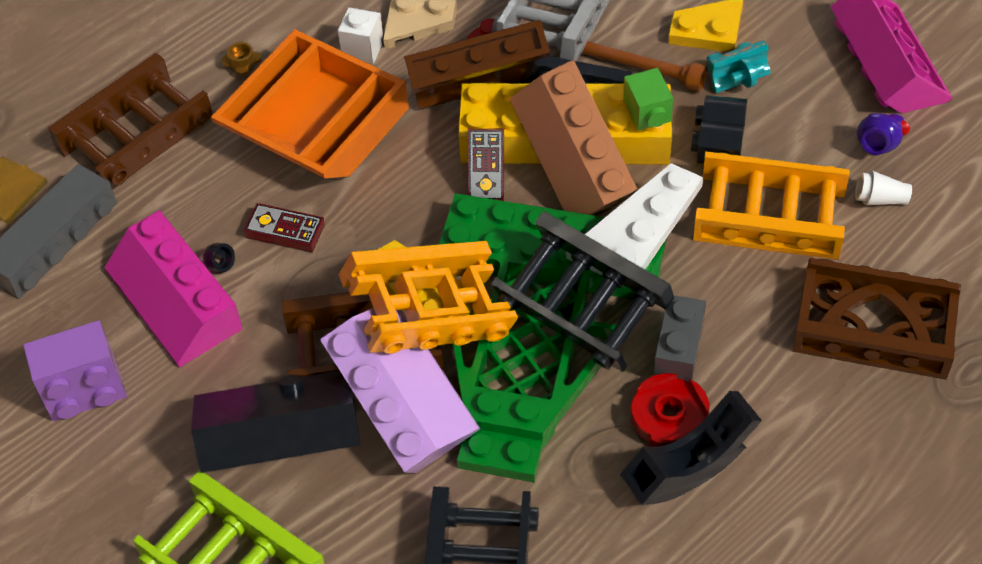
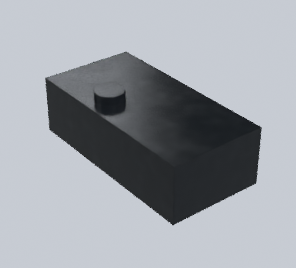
[191,371,360,473]

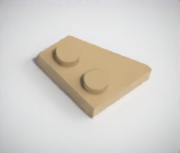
[383,0,457,49]

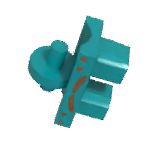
[706,41,771,93]

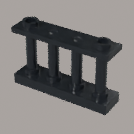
[491,211,674,372]
[425,486,539,564]

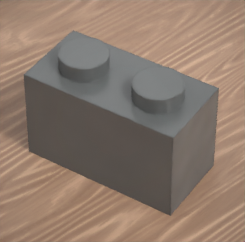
[654,295,706,382]

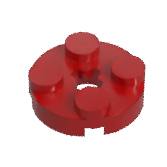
[630,373,710,447]

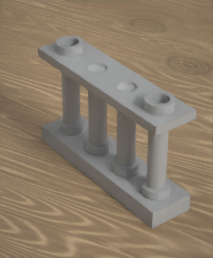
[492,0,610,61]

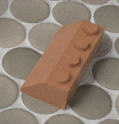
[509,60,638,216]

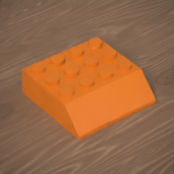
[211,29,409,178]

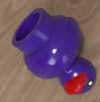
[857,113,910,155]

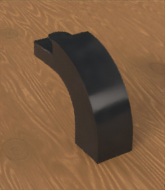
[620,391,762,505]

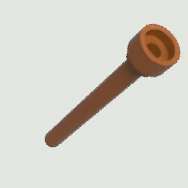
[582,41,708,92]

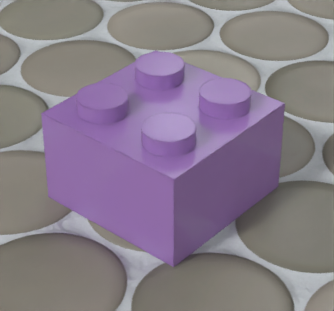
[23,320,127,421]

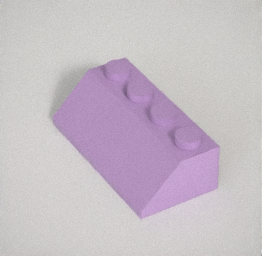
[320,308,480,473]

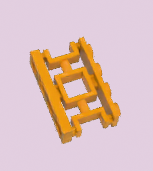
[338,241,518,354]

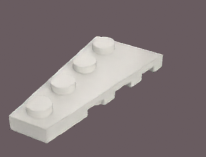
[566,163,703,275]

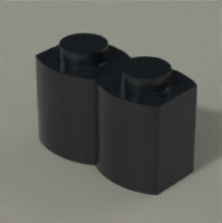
[691,95,747,164]

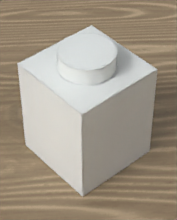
[338,7,384,64]

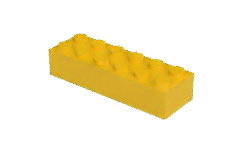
[459,83,672,165]

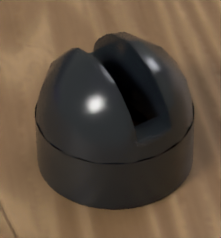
[203,243,235,272]

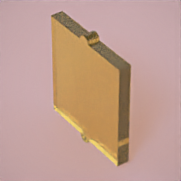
[0,156,48,224]

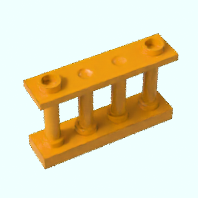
[693,152,850,260]

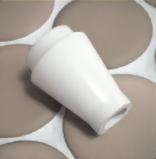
[855,170,912,205]

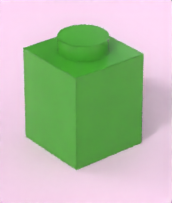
[623,68,673,131]

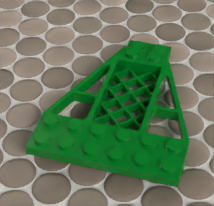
[439,193,667,483]

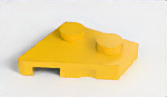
[668,0,743,52]

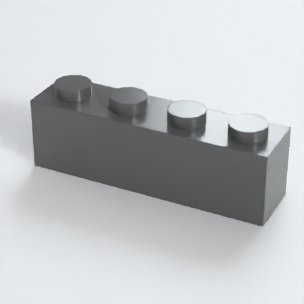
[0,164,117,299]

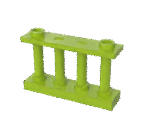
[133,469,325,564]

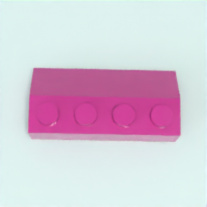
[830,0,952,113]
[104,210,243,368]

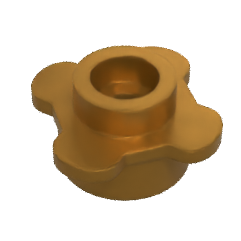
[222,42,262,75]

